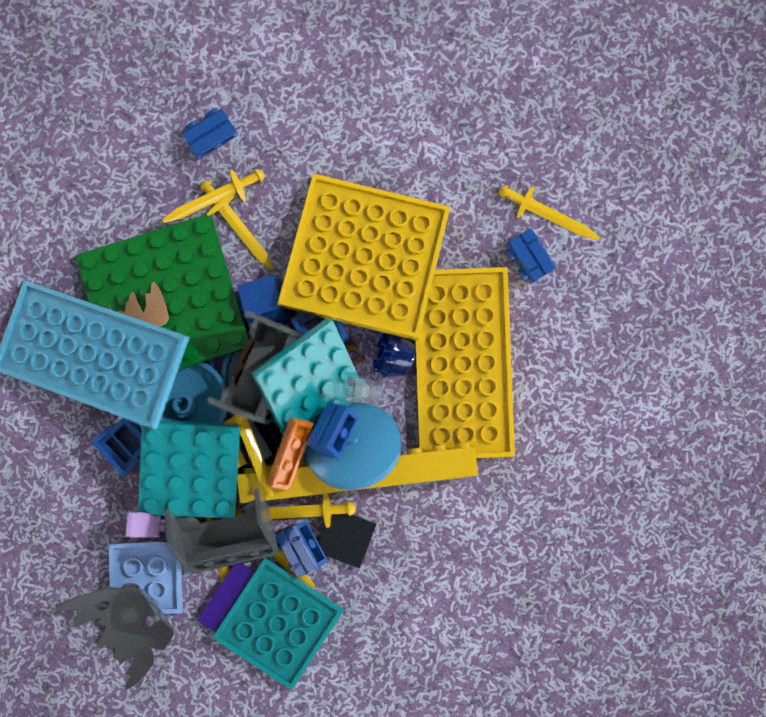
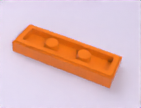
[266,417,314,490]

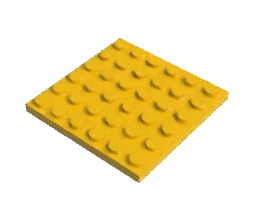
[278,173,450,341]

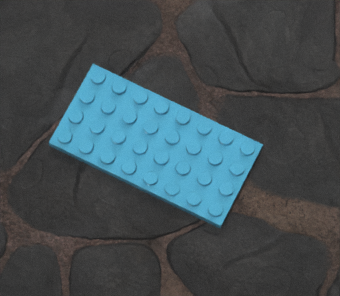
[0,280,189,430]

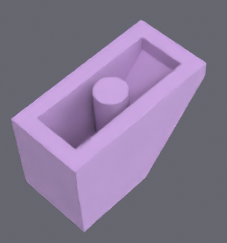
[126,509,166,537]

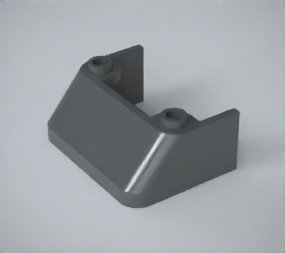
[207,311,303,424]
[165,489,278,573]

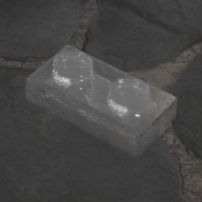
[345,377,383,405]

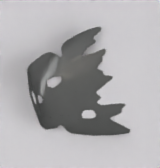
[56,583,174,689]

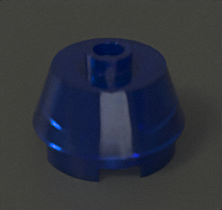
[372,333,415,377]

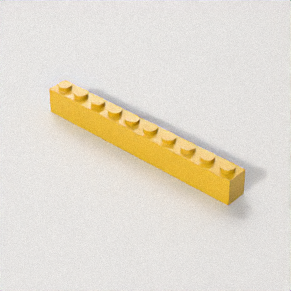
[237,442,478,503]

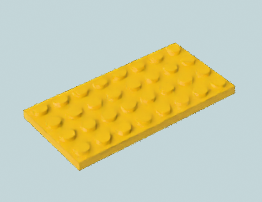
[415,267,515,458]

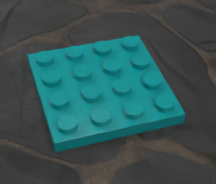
[252,317,366,436]
[138,421,240,518]
[213,558,345,690]

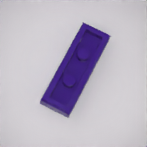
[197,563,255,632]

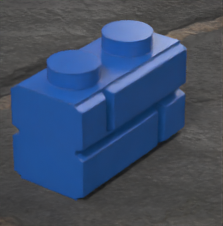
[182,108,239,160]
[505,228,557,284]
[307,402,359,460]
[276,520,328,579]

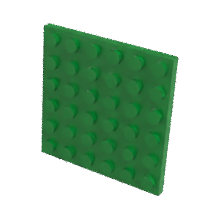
[76,214,249,370]

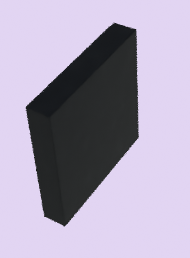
[319,514,377,568]

